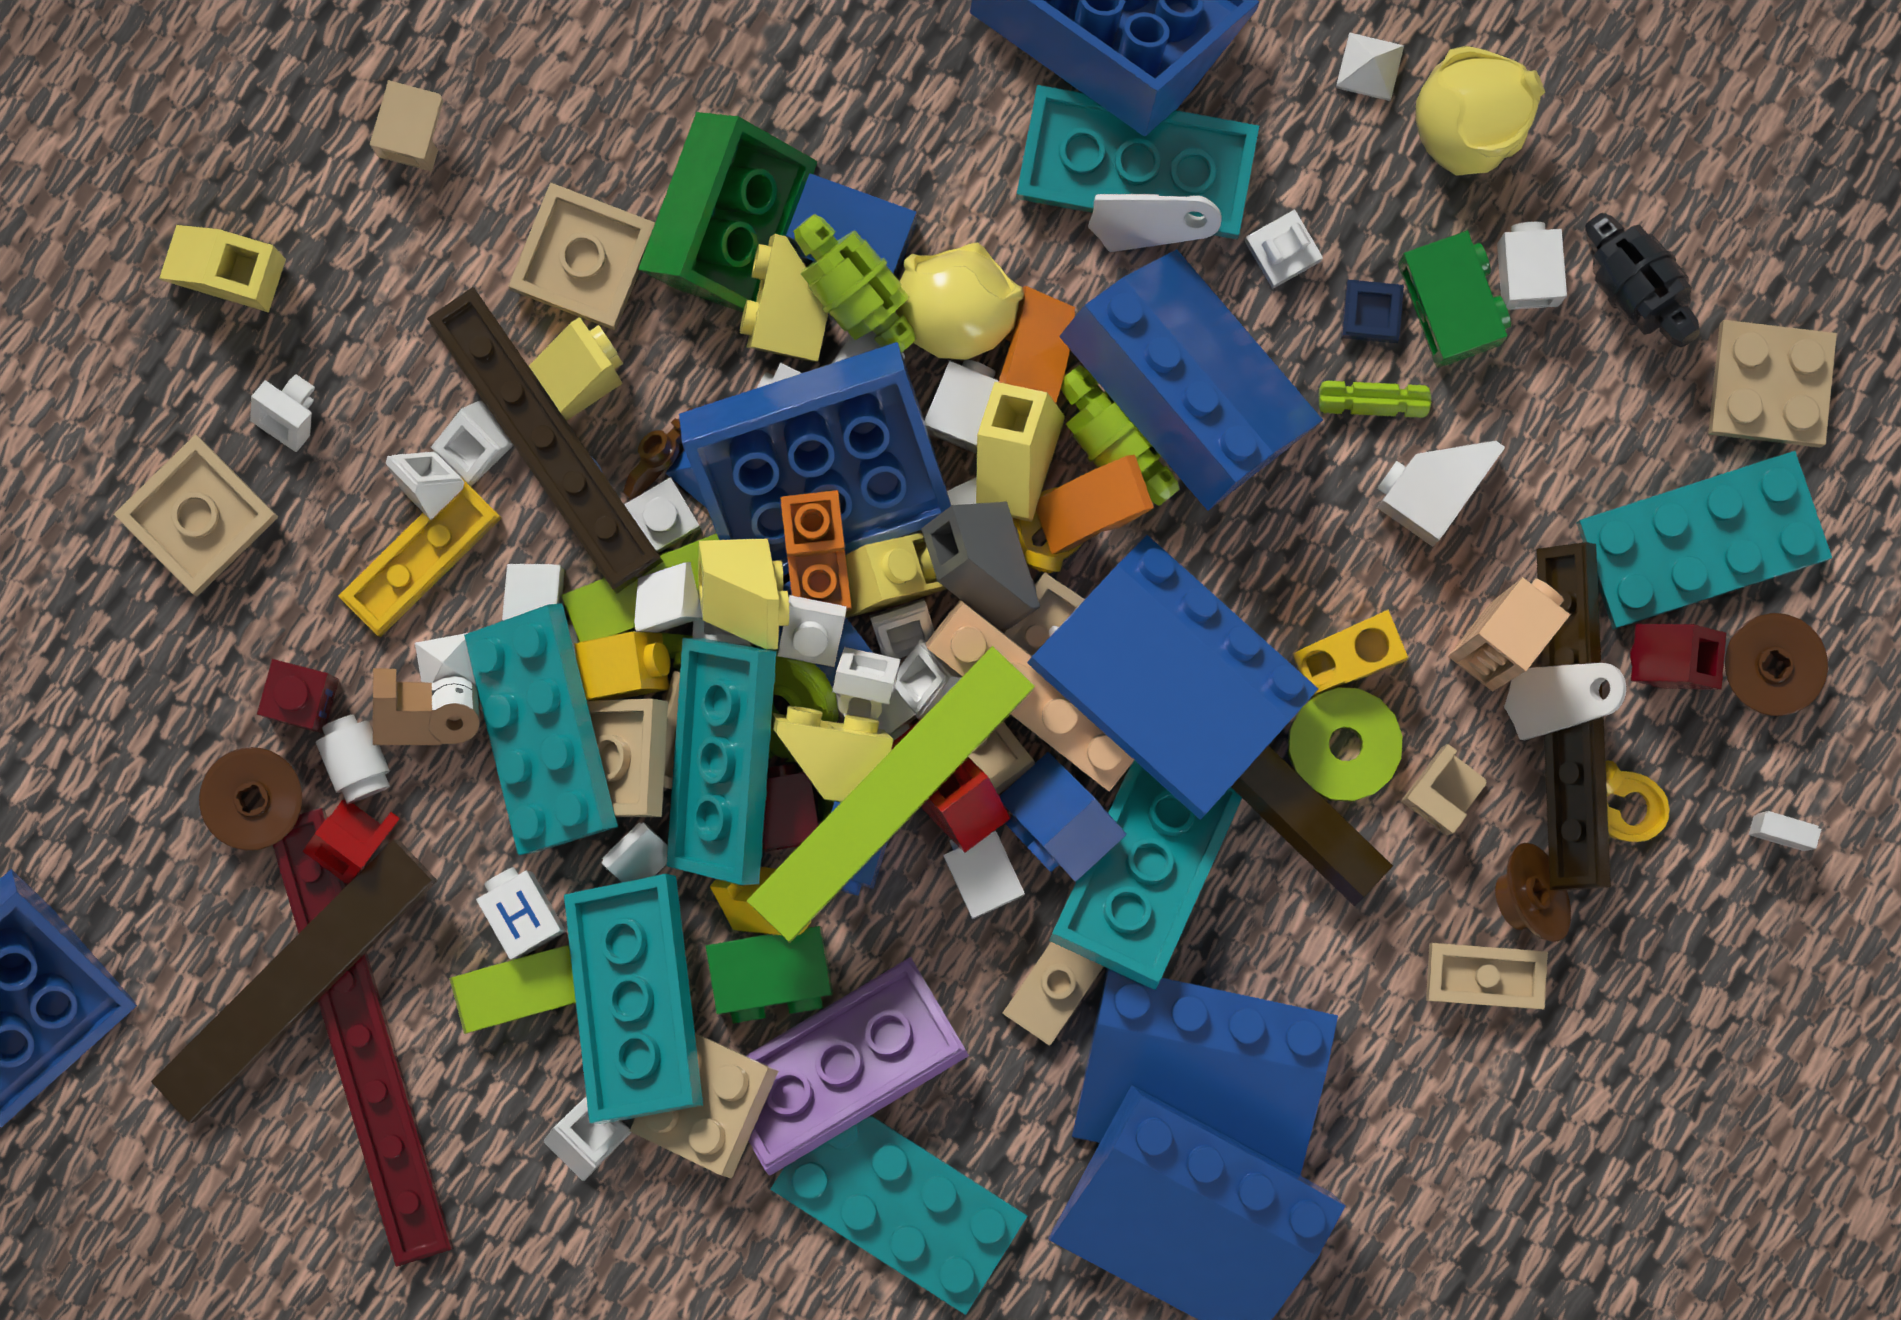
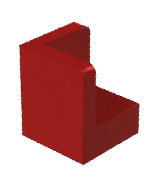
[303,799,400,885]

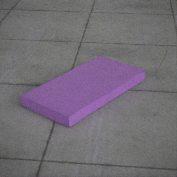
[746,957,969,1176]

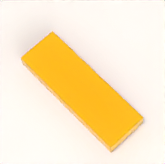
[338,478,501,638]

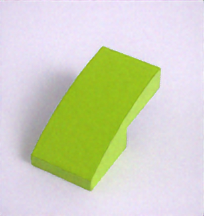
[449,945,576,1034]

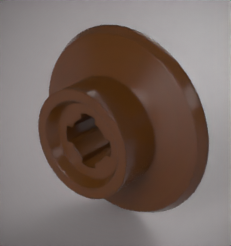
[1725,613,1828,716]
[199,747,302,850]
[1495,843,1571,942]

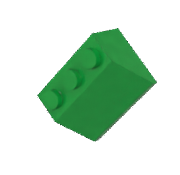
[638,112,818,313]

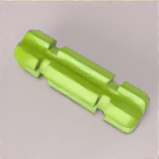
[1318,381,1431,418]

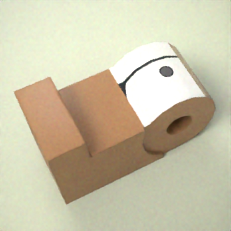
[373,668,480,745]

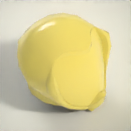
[1416,46,1545,176]
[897,242,1024,360]

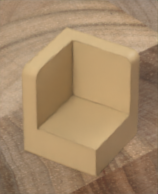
[370,80,443,171]
[1401,744,1486,836]

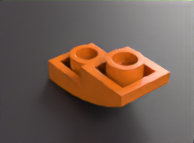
[998,286,1075,404]
[1036,454,1154,555]
[780,490,852,611]

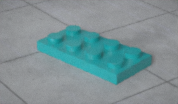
[1016,85,1259,240]
[1576,451,1832,630]
[464,603,618,856]
[666,638,776,885]
[1049,760,1242,990]
[564,874,703,1124]
[770,1115,1028,1315]

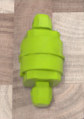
[793,214,916,353]
[1061,365,1180,506]

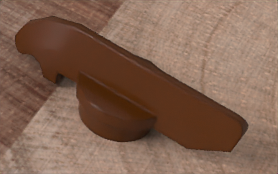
[623,408,694,501]

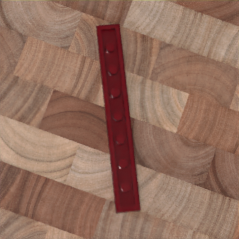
[273,808,454,1267]

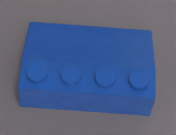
[969,0,1259,137]
[1059,249,1323,511]
[679,342,951,575]
[1027,535,1318,820]
[0,869,137,1128]
[1072,968,1338,1176]
[1048,1085,1346,1320]

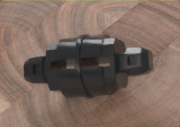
[1585,213,1700,348]

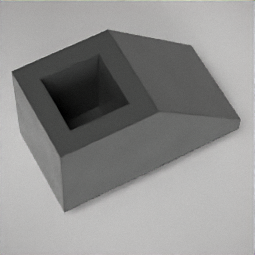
[921,501,1040,630]

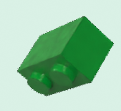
[1398,230,1511,368]
[705,926,833,1024]

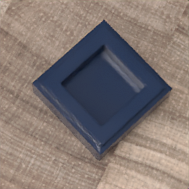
[1341,279,1404,344]

